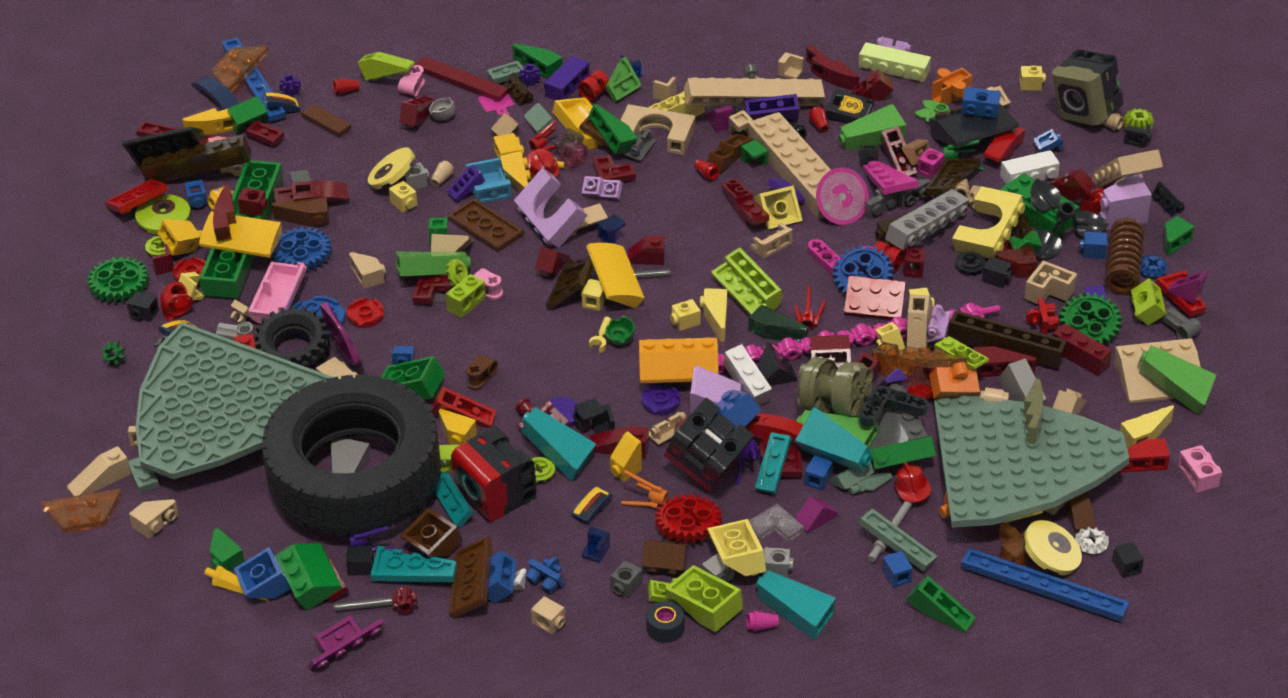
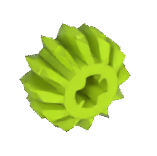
[1123,108,1154,131]

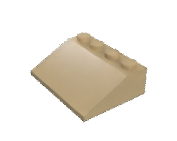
[1114,338,1201,404]

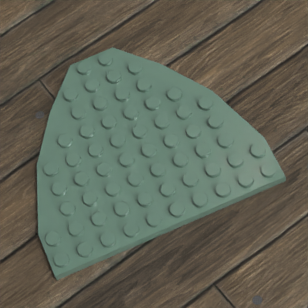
[136,322,332,479]
[934,396,1129,528]

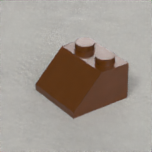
[400,508,463,557]
[641,539,690,574]

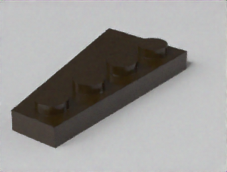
[925,158,981,197]

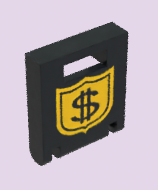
[826,89,874,123]

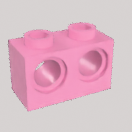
[1178,445,1222,493]

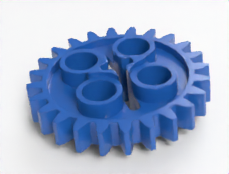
[272,226,332,271]
[833,245,894,296]

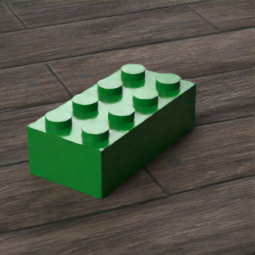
[1000,173,1079,237]

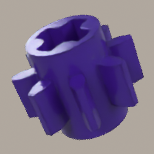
[520,64,540,86]
[279,75,301,96]

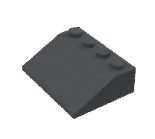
[868,382,928,464]

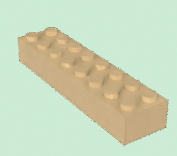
[748,112,831,220]

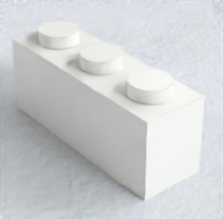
[1000,150,1060,184]
[723,344,772,406]

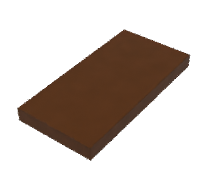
[447,198,524,253]
[449,536,492,619]

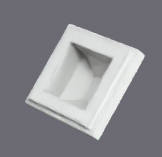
[513,568,526,591]

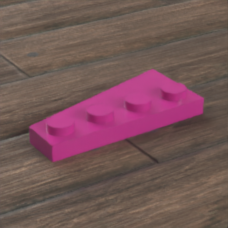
[863,161,919,195]

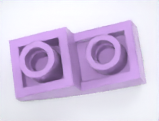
[582,176,623,200]

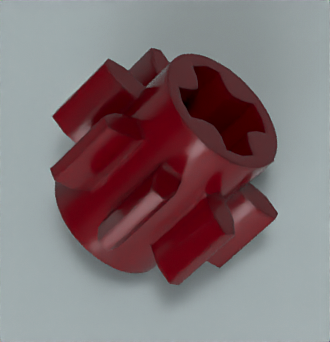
[392,587,418,613]

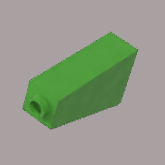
[838,104,906,151]
[396,251,470,276]
[1139,345,1216,415]
[796,410,880,448]

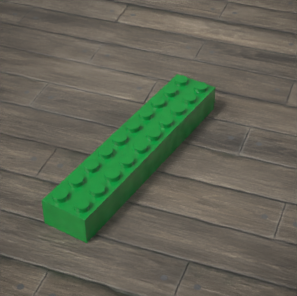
[199,160,283,299]

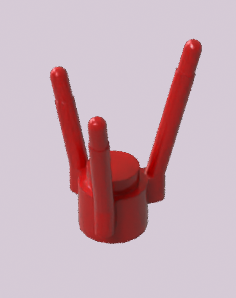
[529,121,570,151]
[794,286,827,330]

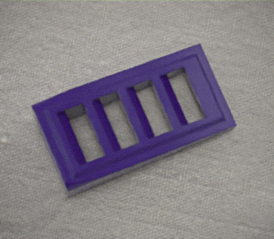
[447,164,485,202]

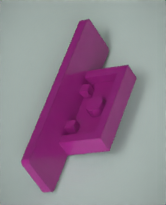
[308,615,384,670]

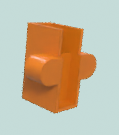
[931,68,972,105]
[929,362,980,399]

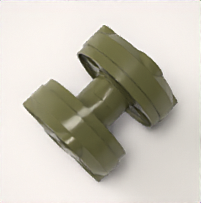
[797,357,873,418]

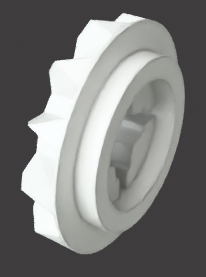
[1075,526,1109,554]

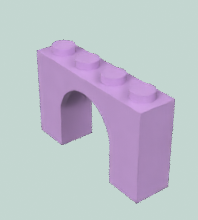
[514,168,588,248]

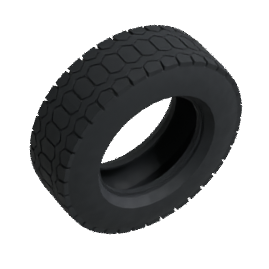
[262,375,441,536]

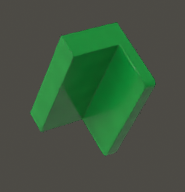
[227,96,268,134]

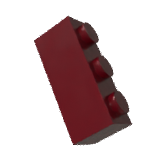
[1053,323,1112,377]

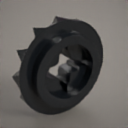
[955,252,986,274]

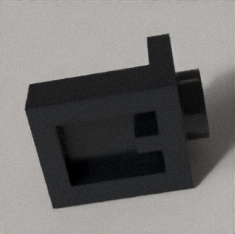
[1124,124,1153,148]
[860,145,879,167]

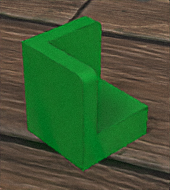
[741,140,768,165]
[428,218,449,246]
[1010,231,1043,257]

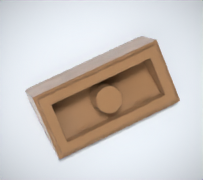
[902,140,929,165]

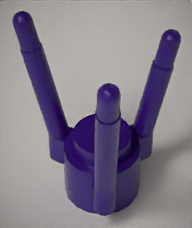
[736,440,762,484]
[350,526,401,552]

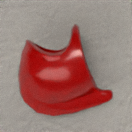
[160,282,193,322]

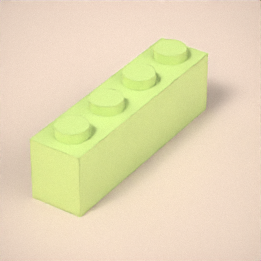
[858,42,931,82]

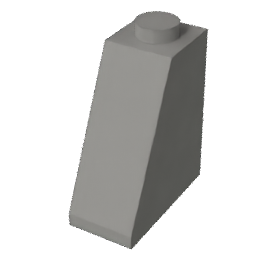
[997,358,1047,403]
[331,437,371,473]

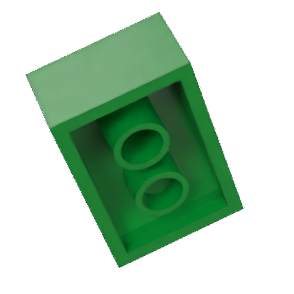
[381,356,446,400]

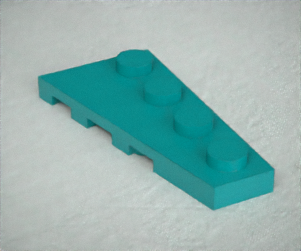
[370,546,457,582]

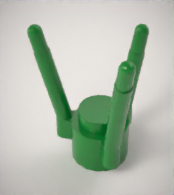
[944,140,984,171]

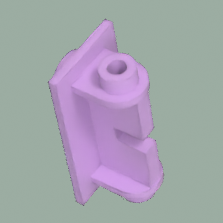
[877,36,911,52]
[927,305,951,342]

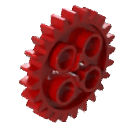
[655,494,722,544]

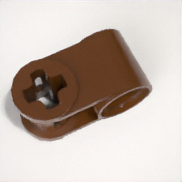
[466,355,498,390]

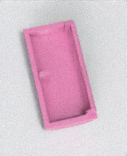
[248,262,307,324]

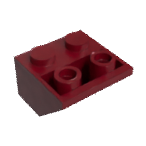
[810,335,851,368]

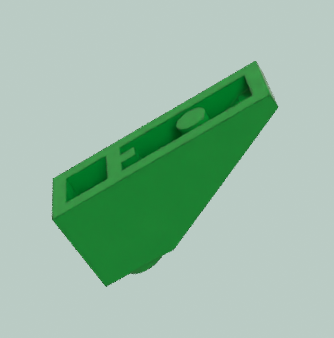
[512,43,563,79]
[588,104,638,154]
[870,436,936,469]
[906,575,976,633]

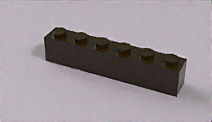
[141,134,251,183]
[948,310,1067,369]

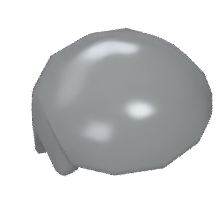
[429,97,455,121]

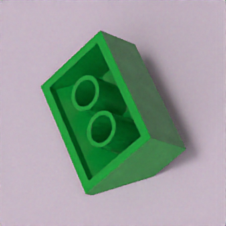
[276,543,343,611]

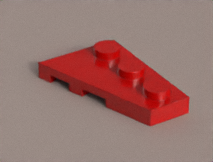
[1155,270,1206,317]

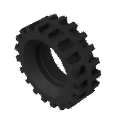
[254,306,330,369]

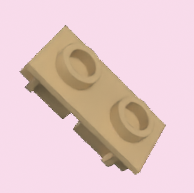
[649,412,686,445]

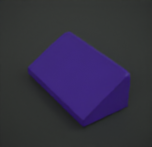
[877,368,908,387]

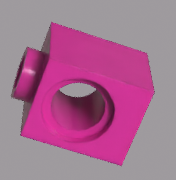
[917,148,945,179]

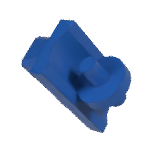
[526,557,566,594]

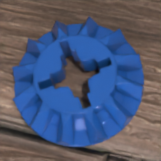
[1140,254,1168,277]

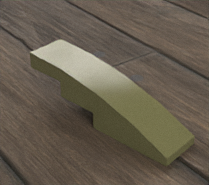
[1024,378,1043,444]

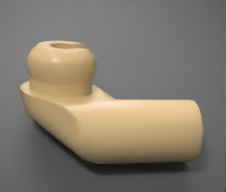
[220,164,243,176]

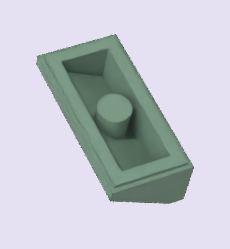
[523,103,553,134]
[829,463,875,489]

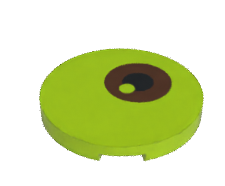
[135,195,191,235]

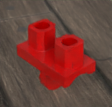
[1025,298,1058,335]

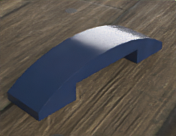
[191,76,240,111]

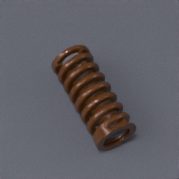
[1105,218,1144,295]

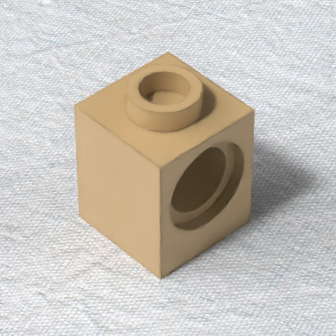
[531,596,565,634]

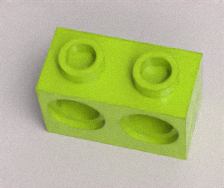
[446,274,486,318]

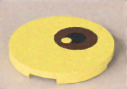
[368,147,415,189]
[1024,520,1082,575]

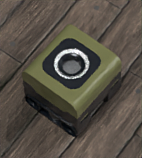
[1052,50,1124,125]

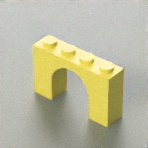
[952,186,1025,258]

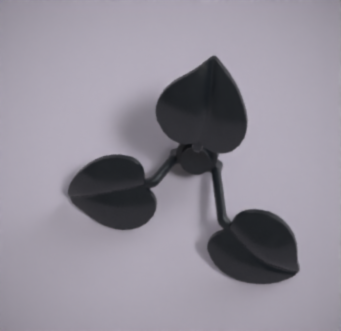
[1030,178,1109,260]

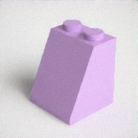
[1098,174,1152,230]
[690,366,741,415]

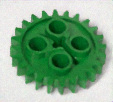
[87,256,149,303]
[1059,292,1122,345]

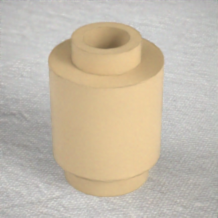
[980,387,1009,402]

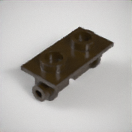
[505,72,533,105]
[1013,214,1034,239]

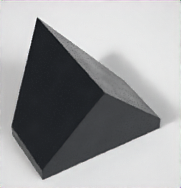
[757,342,797,386]

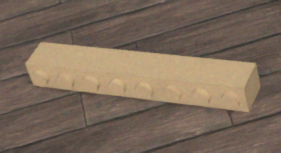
[684,77,825,107]

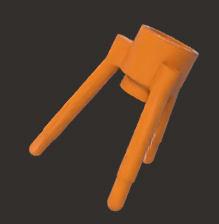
[621,470,668,509]

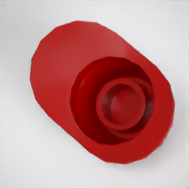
[526,149,559,178]
[894,462,931,503]

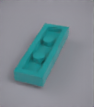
[755,432,792,495]
[434,471,473,528]

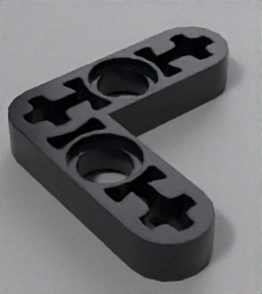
[858,386,929,427]

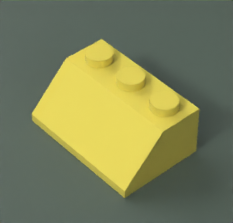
[707,519,766,576]

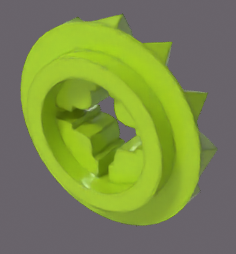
[145,236,165,257]
[445,258,468,286]
[532,457,555,483]

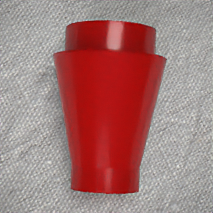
[333,78,359,95]
[809,107,829,133]
[694,159,720,180]

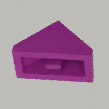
[706,106,732,132]
[1168,270,1208,303]
[794,496,838,534]

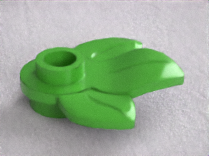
[915,100,950,122]

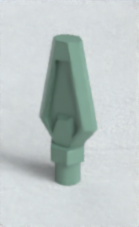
[849,472,892,495]

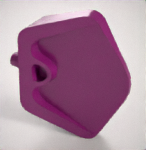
[320,301,362,366]

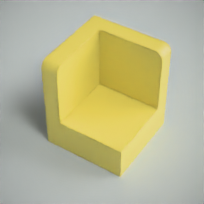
[179,272,204,300]

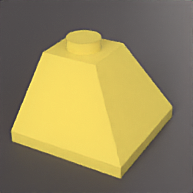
[754,185,803,229]

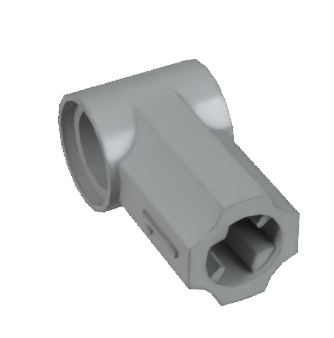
[216,322,255,341]

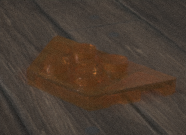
[212,45,269,92]
[897,346,967,368]
[41,489,121,533]

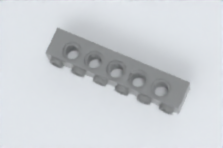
[885,189,970,250]

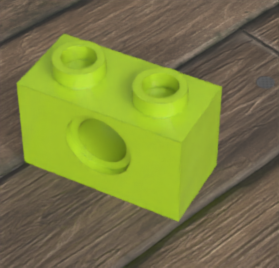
[1131,278,1167,326]

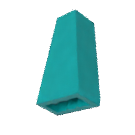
[521,407,596,481]
[795,407,872,472]
[756,570,836,640]

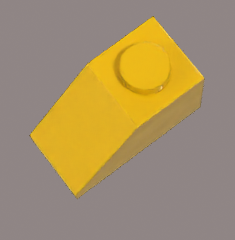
[439,409,477,445]
[610,431,642,482]

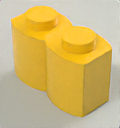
[493,133,524,164]

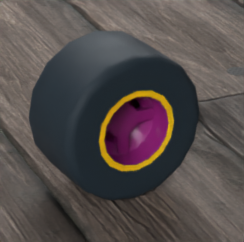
[646,601,685,642]

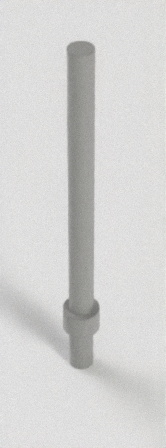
[868,501,913,562]

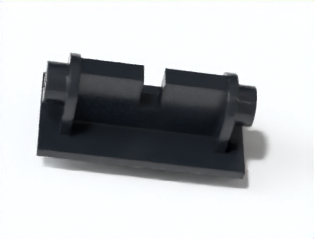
[1152,181,1185,216]

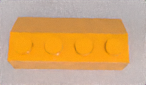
[639,337,719,383]

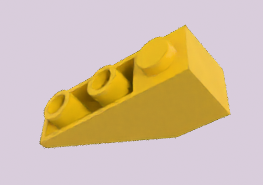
[500,151,531,193]

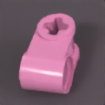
[398,65,425,97]
[474,268,503,300]

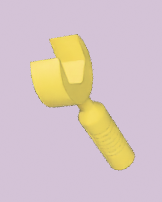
[589,317,611,353]

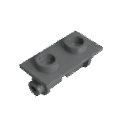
[625,129,656,162]

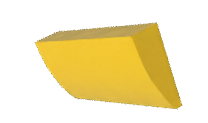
[552,97,603,150]
[199,211,282,258]
[586,243,644,308]

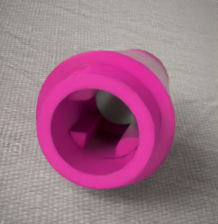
[746,610,779,632]

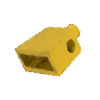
[158,219,203,256]

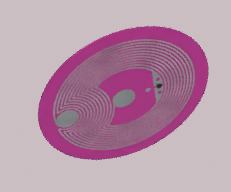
[816,168,869,225]

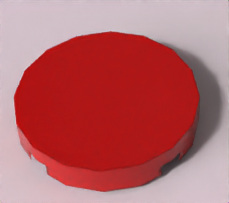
[173,257,206,285]
[346,298,384,328]

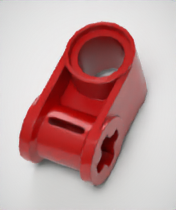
[1079,187,1105,214]

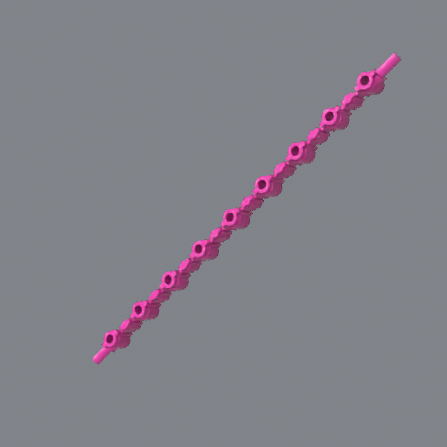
[718,303,1000,374]

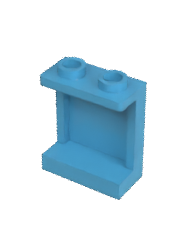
[465,158,512,203]

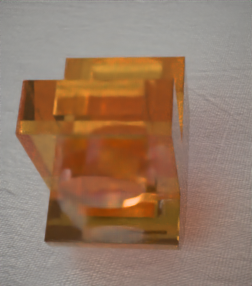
[871,342,917,378]
[998,522,1030,566]

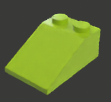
[665,565,743,632]

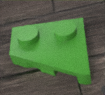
[606,57,642,102]

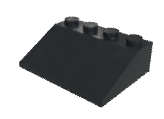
[929,104,1019,146]
[122,127,208,170]

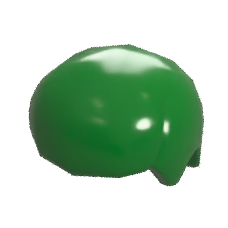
[605,316,635,346]

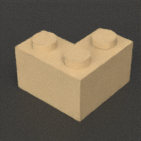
[1024,261,1077,304]

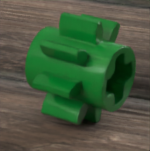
[101,342,126,364]

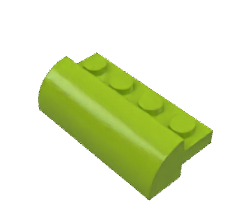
[711,248,782,319]

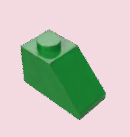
[1163,216,1195,256]
[210,527,245,572]

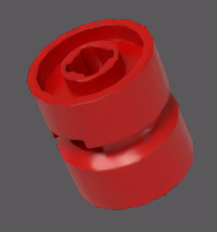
[578,70,609,101]
[873,241,905,272]

